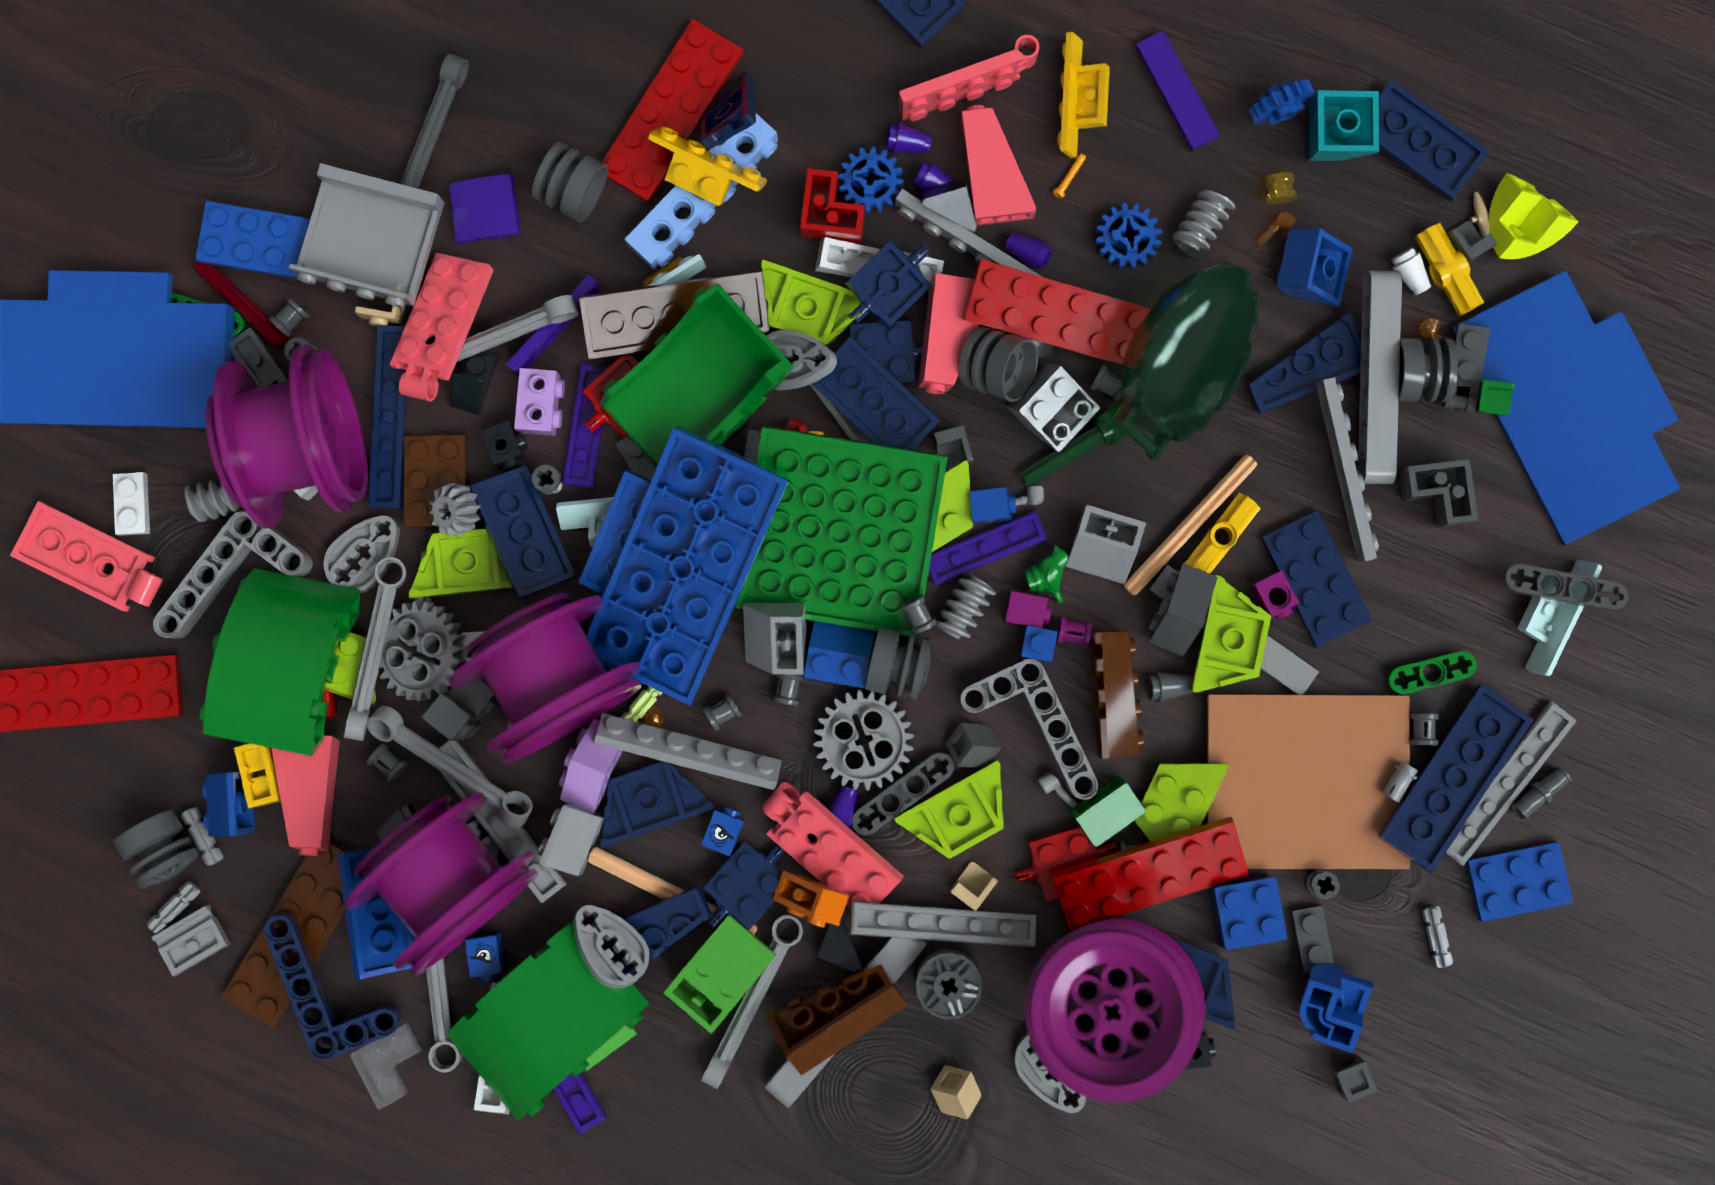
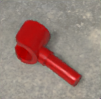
[785,418,806,432]

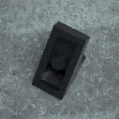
[450,352,498,416]

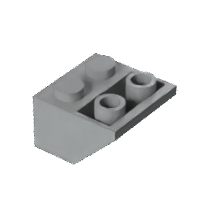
[1006,362,1100,453]
[1065,505,1146,585]
[743,602,807,675]
[538,804,605,876]

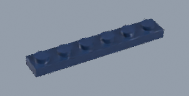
[369,325,407,509]

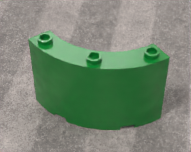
[599,283,794,467]
[200,568,360,756]
[446,921,649,1121]

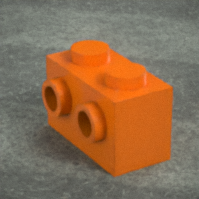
[773,870,849,927]

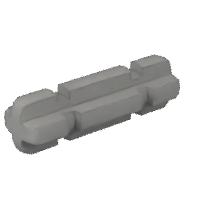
[181,807,223,866]
[147,881,200,934]
[1422,906,1453,968]

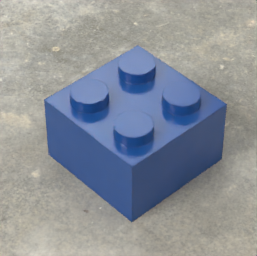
[1209,874,1288,950]

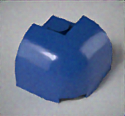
[1299,963,1373,1053]

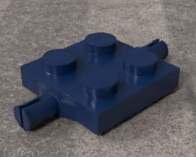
[845,240,932,328]
[833,320,923,383]
[703,841,786,930]

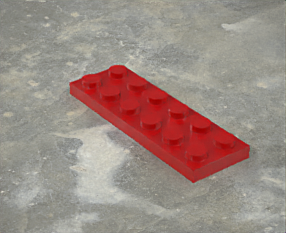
[602,19,744,204]
[962,259,1154,369]
[0,655,183,732]
[1051,817,1249,931]

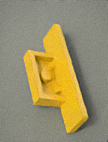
[1057,32,1110,158]
[648,127,767,206]

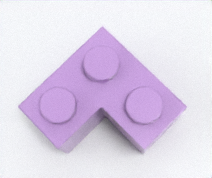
[559,719,623,813]

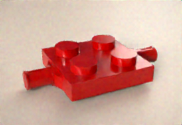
[582,353,639,438]
[1014,825,1119,902]

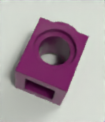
[1249,570,1299,621]
[1004,591,1052,628]

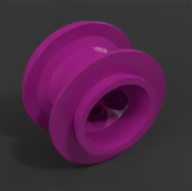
[205,345,368,528]
[448,593,642,764]
[344,792,539,977]
[1025,919,1205,1102]

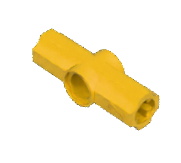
[1415,223,1484,317]
[1184,492,1261,574]

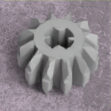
[428,483,481,536]

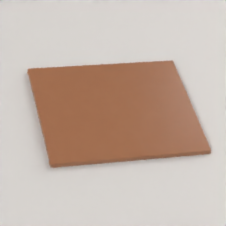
[1206,694,1411,869]

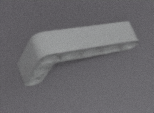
[153,511,313,639]
[959,659,1098,800]

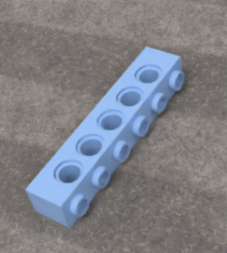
[625,114,778,271]

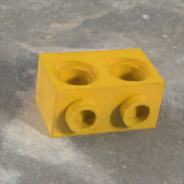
[234,743,281,808]

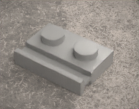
[152,905,231,976]

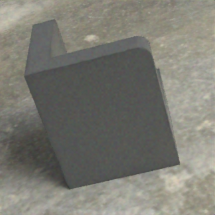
[1447,221,1497,263]
[933,425,974,470]
[945,723,1002,768]
[1334,1056,1378,1103]

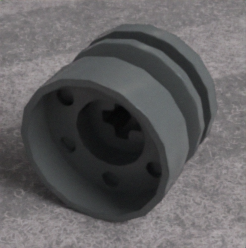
[532,141,609,223]
[959,327,1038,402]
[1399,337,1458,403]
[865,627,931,701]
[113,810,199,889]
[915,947,982,1020]

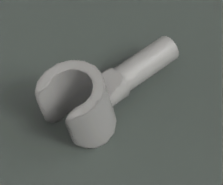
[1016,486,1044,506]
[1038,773,1077,808]

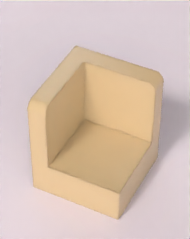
[950,861,998,911]
[931,1065,981,1120]

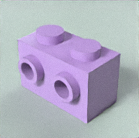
[514,368,565,436]

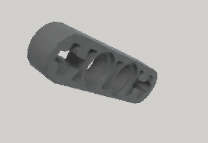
[1502,564,1629,611]
[852,753,954,835]

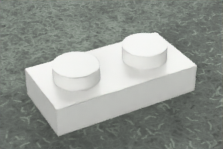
[113,472,150,536]

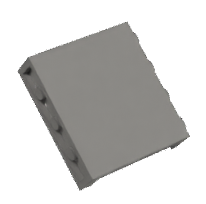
[289,163,444,308]

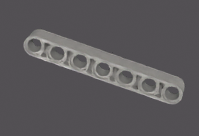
[1358,270,1402,484]
[764,938,927,1108]

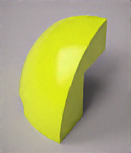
[1489,173,1578,259]

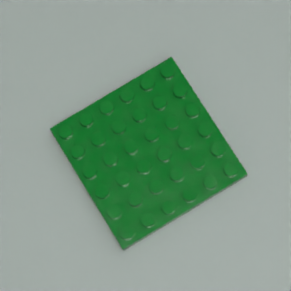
[736,425,948,638]

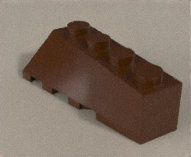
[1089,631,1144,758]
[764,964,908,1075]

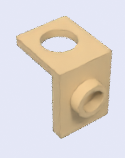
[355,283,406,326]

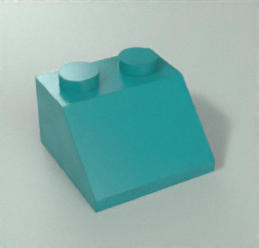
[1308,90,1379,161]

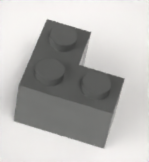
[1398,459,1479,528]
[1148,563,1218,656]
[422,679,499,741]

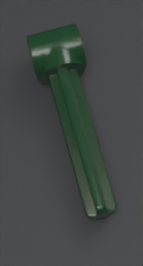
[1020,405,1133,487]

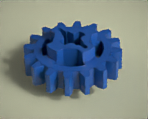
[1248,79,1315,125]
[838,147,904,215]
[1095,203,1162,271]

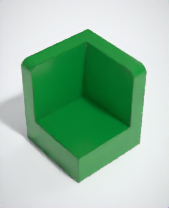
[1476,380,1515,416]

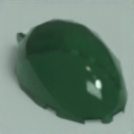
[1112,261,1258,460]

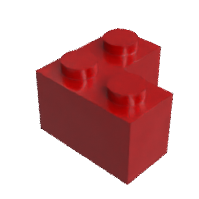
[800,168,865,244]

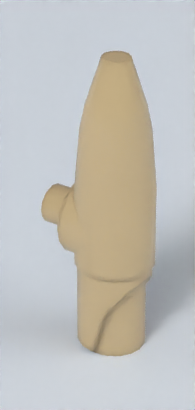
[1470,192,1489,238]

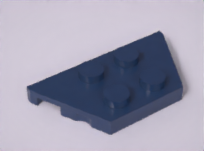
[701,71,756,150]
[600,761,715,848]
[1120,937,1236,1030]

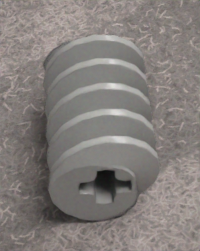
[1172,190,1235,260]
[184,480,244,522]
[934,572,996,640]

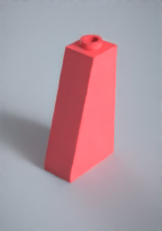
[961,105,1036,226]
[918,273,979,394]
[271,736,340,856]

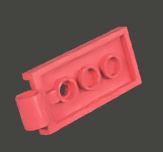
[898,35,1039,121]
[390,253,494,402]
[10,501,163,612]
[762,782,904,908]

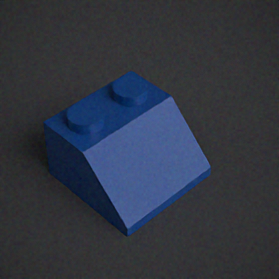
[1276,228,1353,307]
[803,621,875,689]
[202,772,255,837]

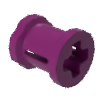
[1057,616,1092,648]

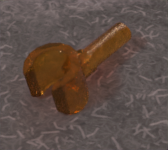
[1256,212,1296,246]
[1419,318,1443,341]

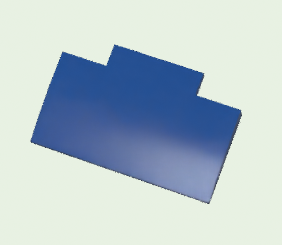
[0,271,235,428]
[1450,271,1681,545]
[578,426,789,706]

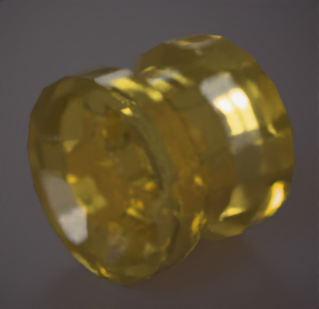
[1264,172,1298,204]

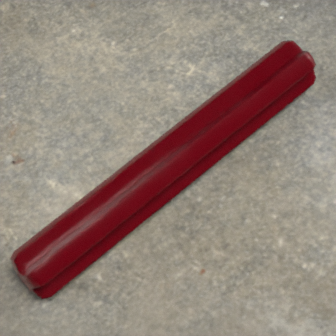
[193,262,288,348]

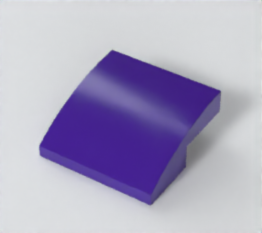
[449,174,521,245]

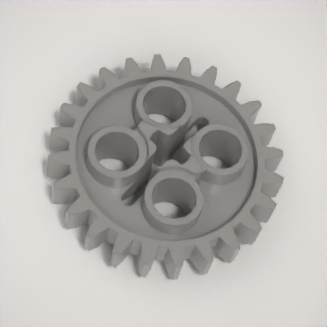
[379,601,467,701]
[814,690,914,790]

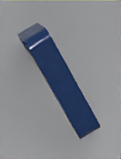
[264,910,401,1060]

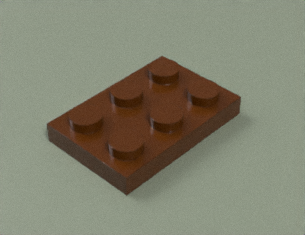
[404,435,467,528]

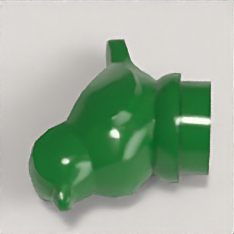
[1025,545,1068,604]

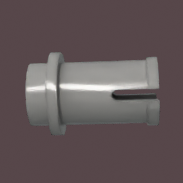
[1381,761,1418,803]

